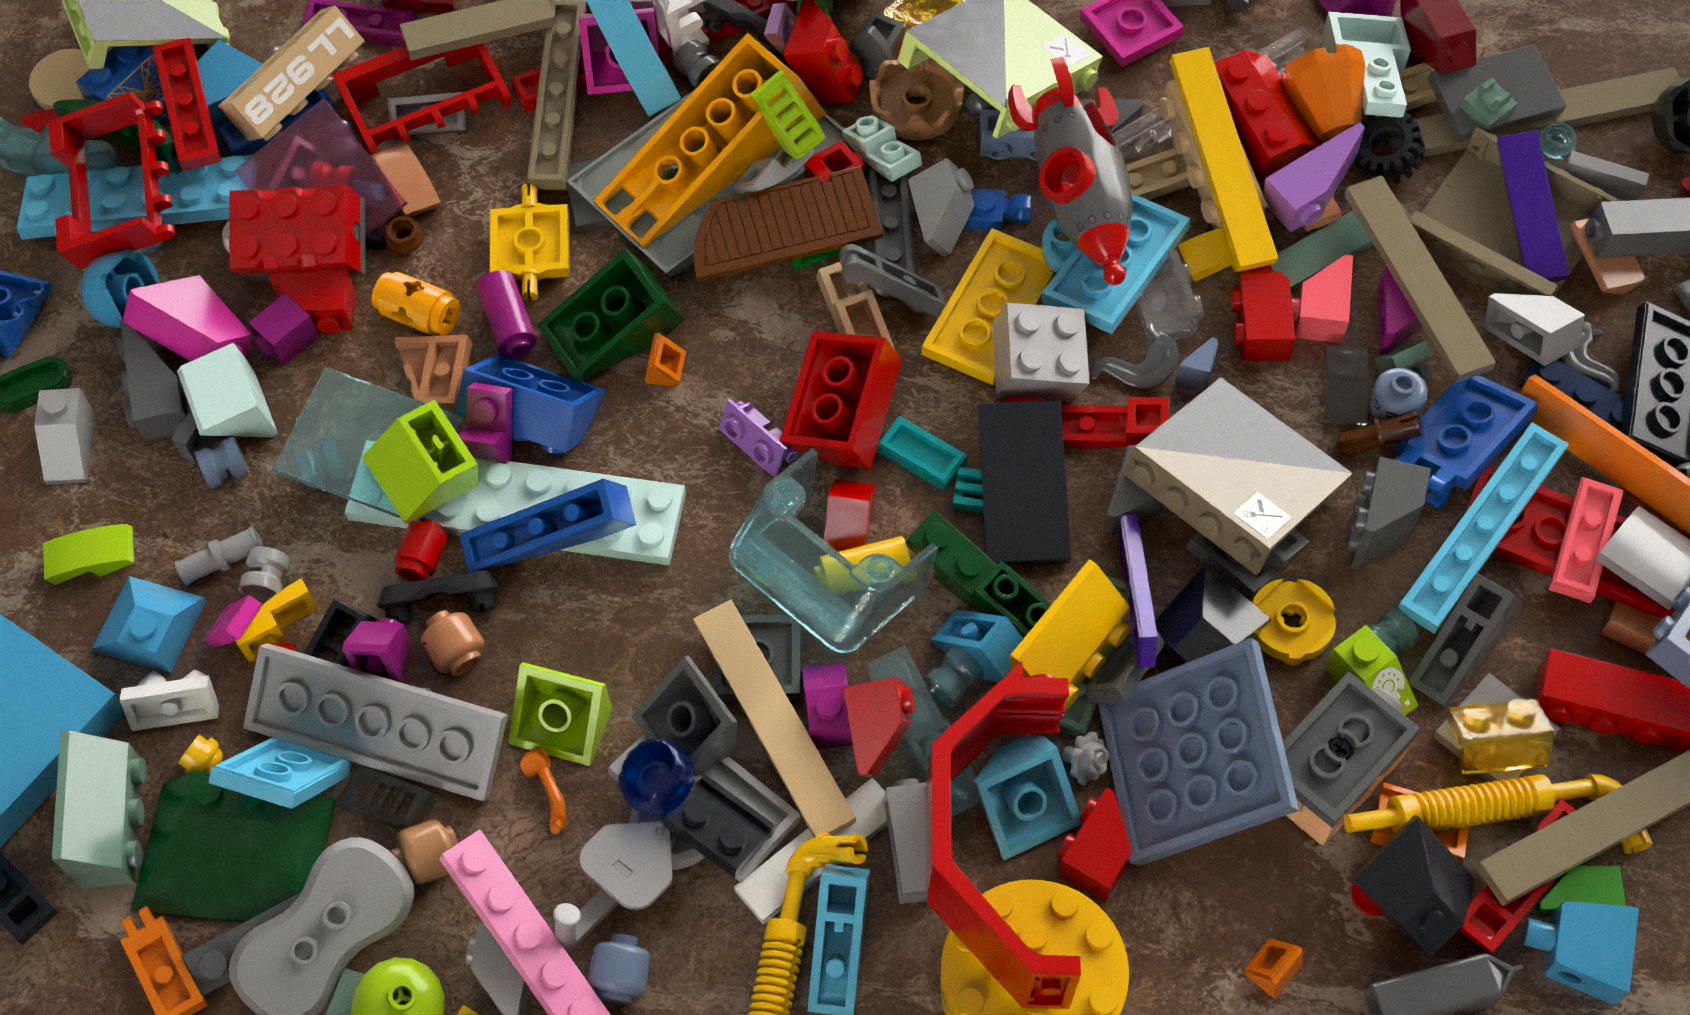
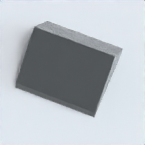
[632,656,737,782]

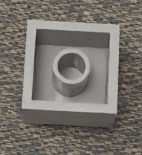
[992,303,1090,402]

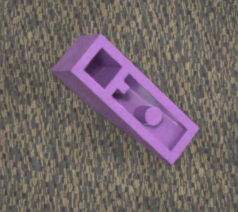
[1263,122,1365,232]

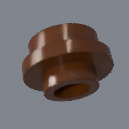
[384,216,424,254]

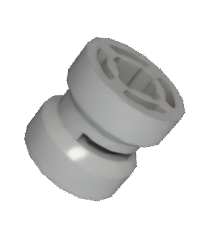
[238,546,291,602]

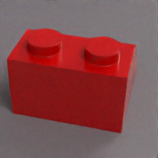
[783,0,863,105]

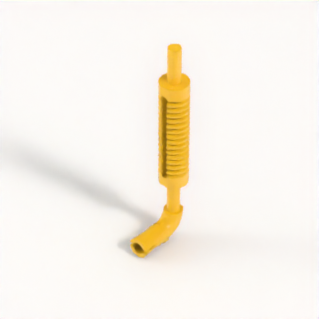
[1344,774,1653,854]
[748,833,868,1015]

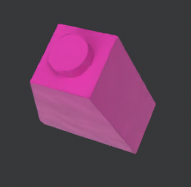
[123,275,252,362]

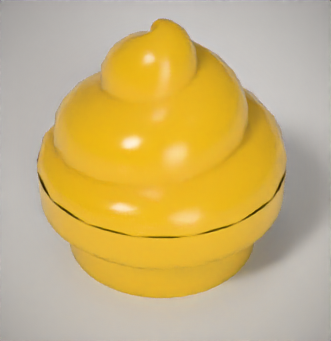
[178,734,223,774]

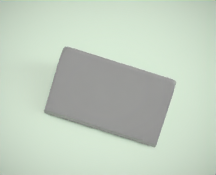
[387,92,467,136]

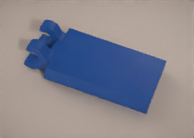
[1395,375,1538,510]

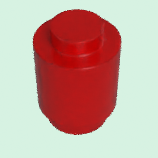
[394,518,448,582]

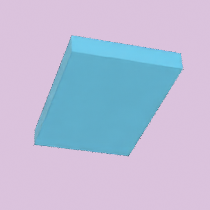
[208,737,352,809]

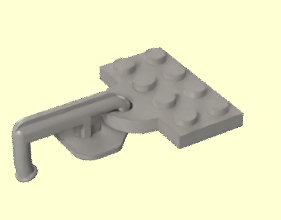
[553,733,801,952]

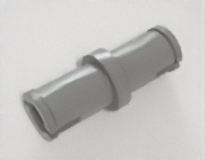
[174,526,264,586]

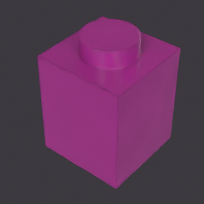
[248,293,319,366]

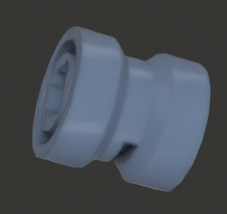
[194,436,250,489]

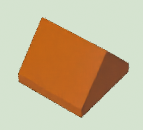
[645,332,686,387]
[1243,938,1303,999]

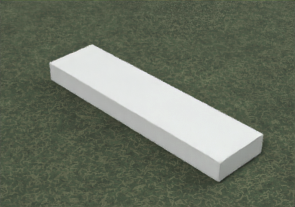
[734,777,887,925]

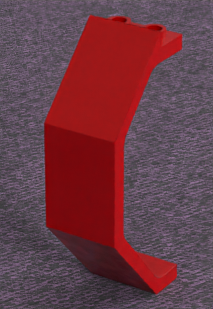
[926,661,1081,1009]

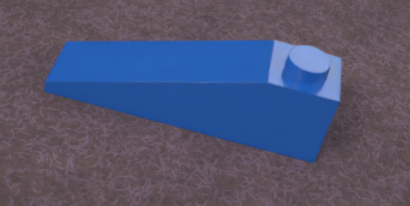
[460,479,637,573]

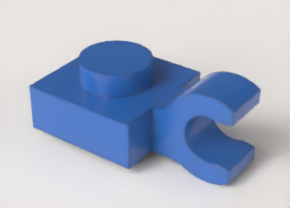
[964,189,1031,231]

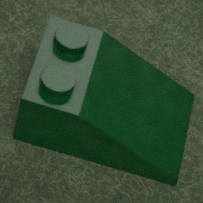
[537,248,686,382]

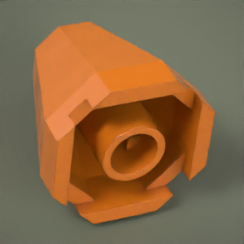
[1280,44,1366,142]

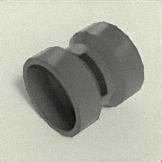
[672,40,721,89]

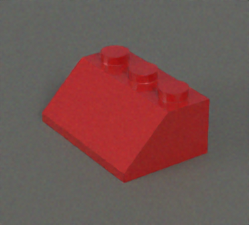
[1214,49,1323,180]
[779,331,902,470]

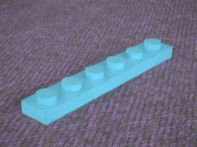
[1397,422,1569,634]

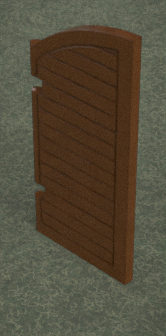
[694,166,883,283]

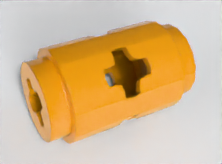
[372,272,460,336]

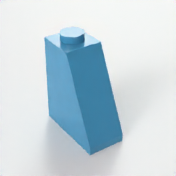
[159,40,262,131]

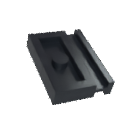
[663,774,776,878]

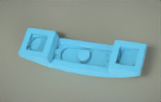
[586,0,682,117]

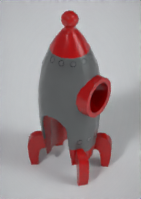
[1008,56,1133,286]

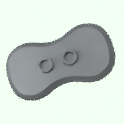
[229,837,414,1015]

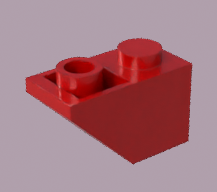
[1057,787,1132,903]

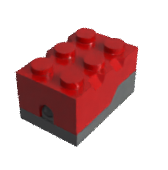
[222,184,366,281]

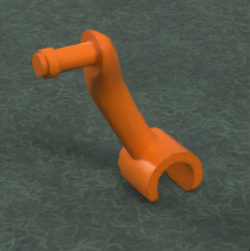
[520,748,567,834]

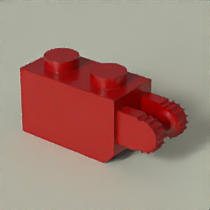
[1230,265,1296,361]

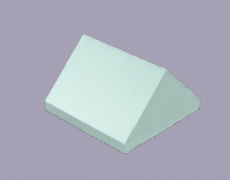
[177,342,278,437]

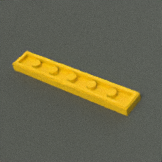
[1169,47,1278,272]

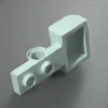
[1322,12,1411,117]

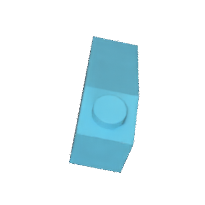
[807,865,870,1015]

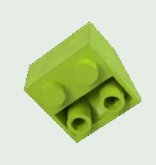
[363,399,478,525]

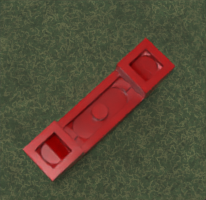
[1005,396,1170,449]
[1459,799,1576,955]

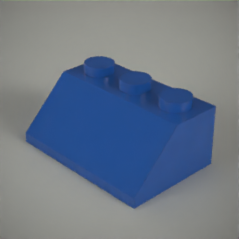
[455,354,606,454]

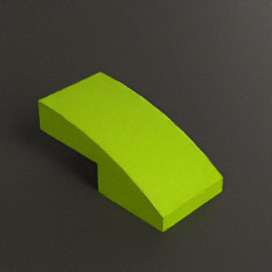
[43,524,134,585]

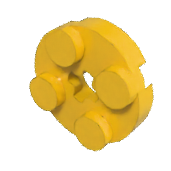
[1252,579,1336,666]

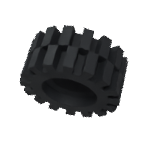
[1354,113,1425,184]

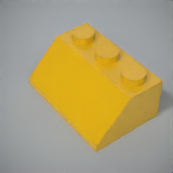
[1010,559,1131,711]

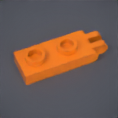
[120,906,208,1015]

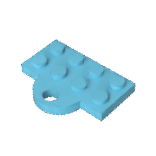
[1042,193,1190,334]

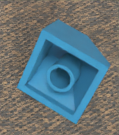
[91,576,206,675]

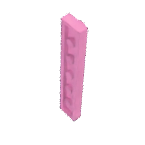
[439,829,611,1015]

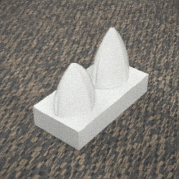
[120,669,220,731]

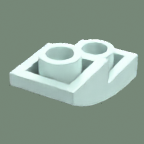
[842,115,922,182]

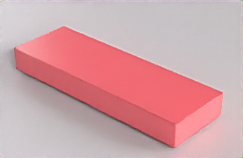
[1548,477,1624,604]

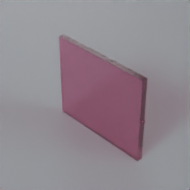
[234,98,408,239]

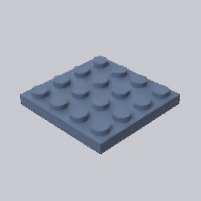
[1098,638,1299,866]

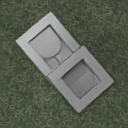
[733,148,815,194]

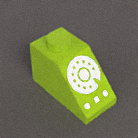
[1325,625,1418,717]

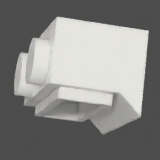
[653,0,710,58]

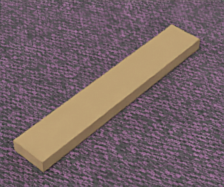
[693,599,856,838]

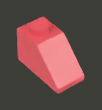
[1291,255,1353,343]

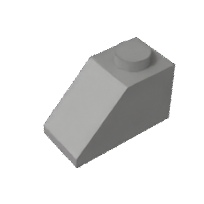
[908,158,975,257]
[1484,293,1585,366]
[35,388,95,485]
[466,923,531,1015]

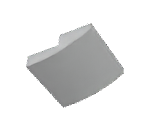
[1595,506,1690,611]

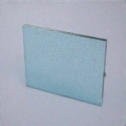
[273,367,462,522]

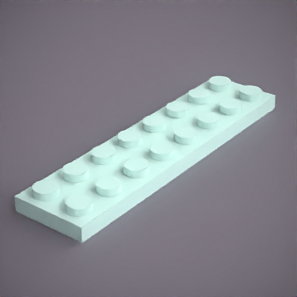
[345,442,686,566]

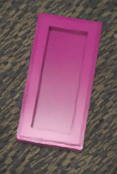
[203,595,262,648]

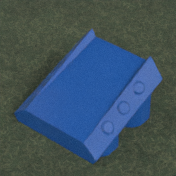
[0,270,52,360]

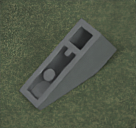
[1408,573,1524,707]

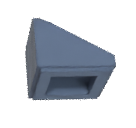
[1175,338,1219,393]

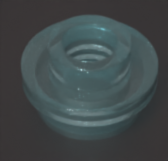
[1539,122,1578,159]

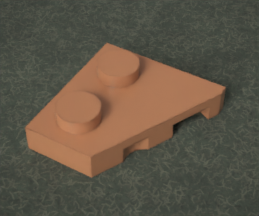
[395,335,473,412]

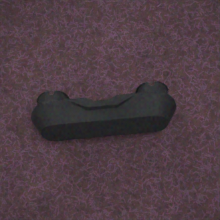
[701,0,787,64]
[377,570,499,625]

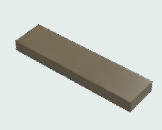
[400,0,556,60]

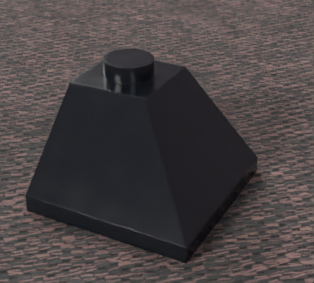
[1155,563,1271,662]
[1350,815,1476,957]

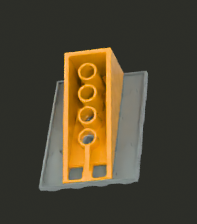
[567,33,849,278]

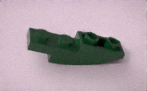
[906,510,1052,639]

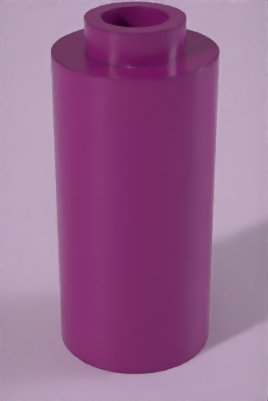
[476,270,537,358]

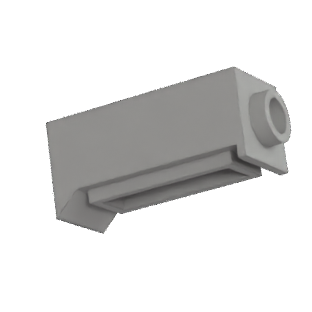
[884,778,926,904]

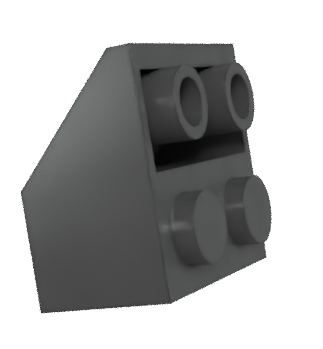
[1346,457,1431,570]

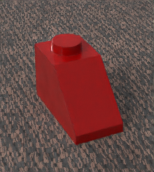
[269,269,356,334]
[843,677,915,778]

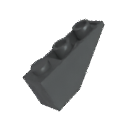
[116,321,190,441]

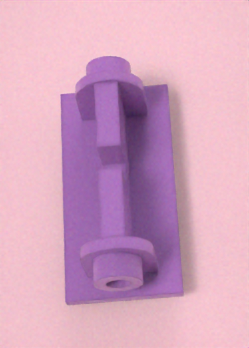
[719,399,799,478]

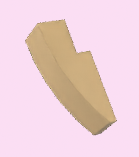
[816,262,895,349]

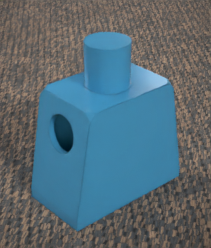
[1521,901,1639,1005]

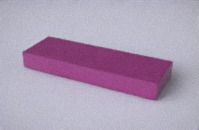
[300,0,418,47]

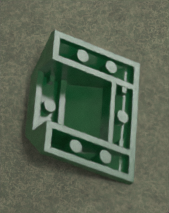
[130,772,336,923]

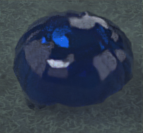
[617,738,695,816]

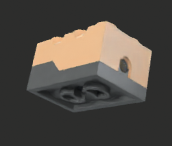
[1283,671,1420,846]

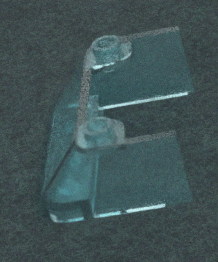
[729,448,938,653]

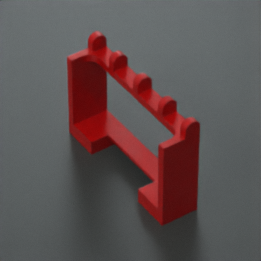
[332,43,512,159]
[48,92,175,270]

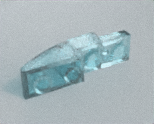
[0,117,122,176]
[865,645,981,817]

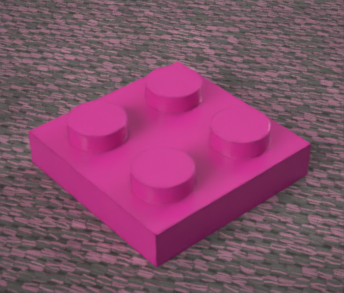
[1080,0,1184,68]

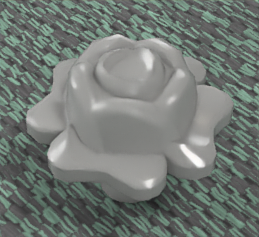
[1062,731,1109,785]

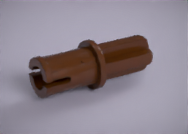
[1337,411,1424,456]

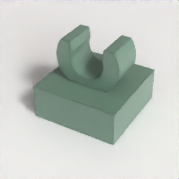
[1460,78,1518,132]
[1374,340,1432,379]

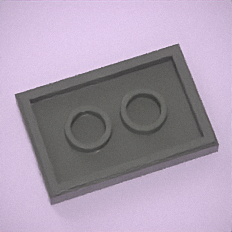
[1428,44,1566,142]

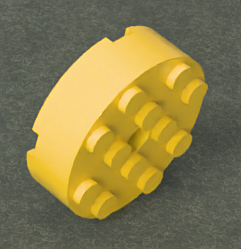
[940,880,1129,1015]

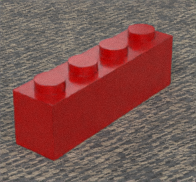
[1533,648,1690,754]

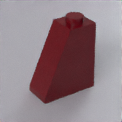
[1400,0,1476,74]

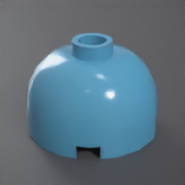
[81,250,160,328]

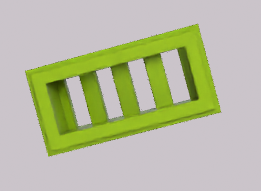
[750,70,825,160]

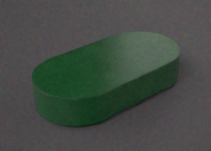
[0,356,73,413]

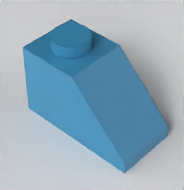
[930,609,1023,682]

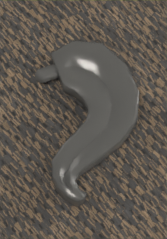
[1558,321,1621,394]
[1091,330,1180,391]

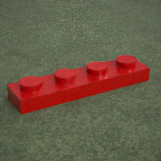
[153,37,221,171]

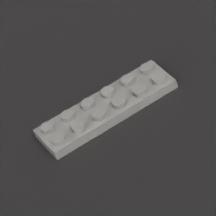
[243,643,508,802]

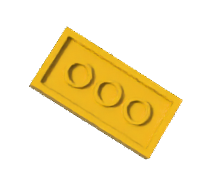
[921,228,1056,385]

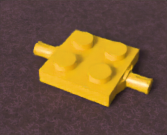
[490,183,570,301]

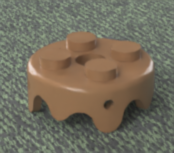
[869,58,964,141]

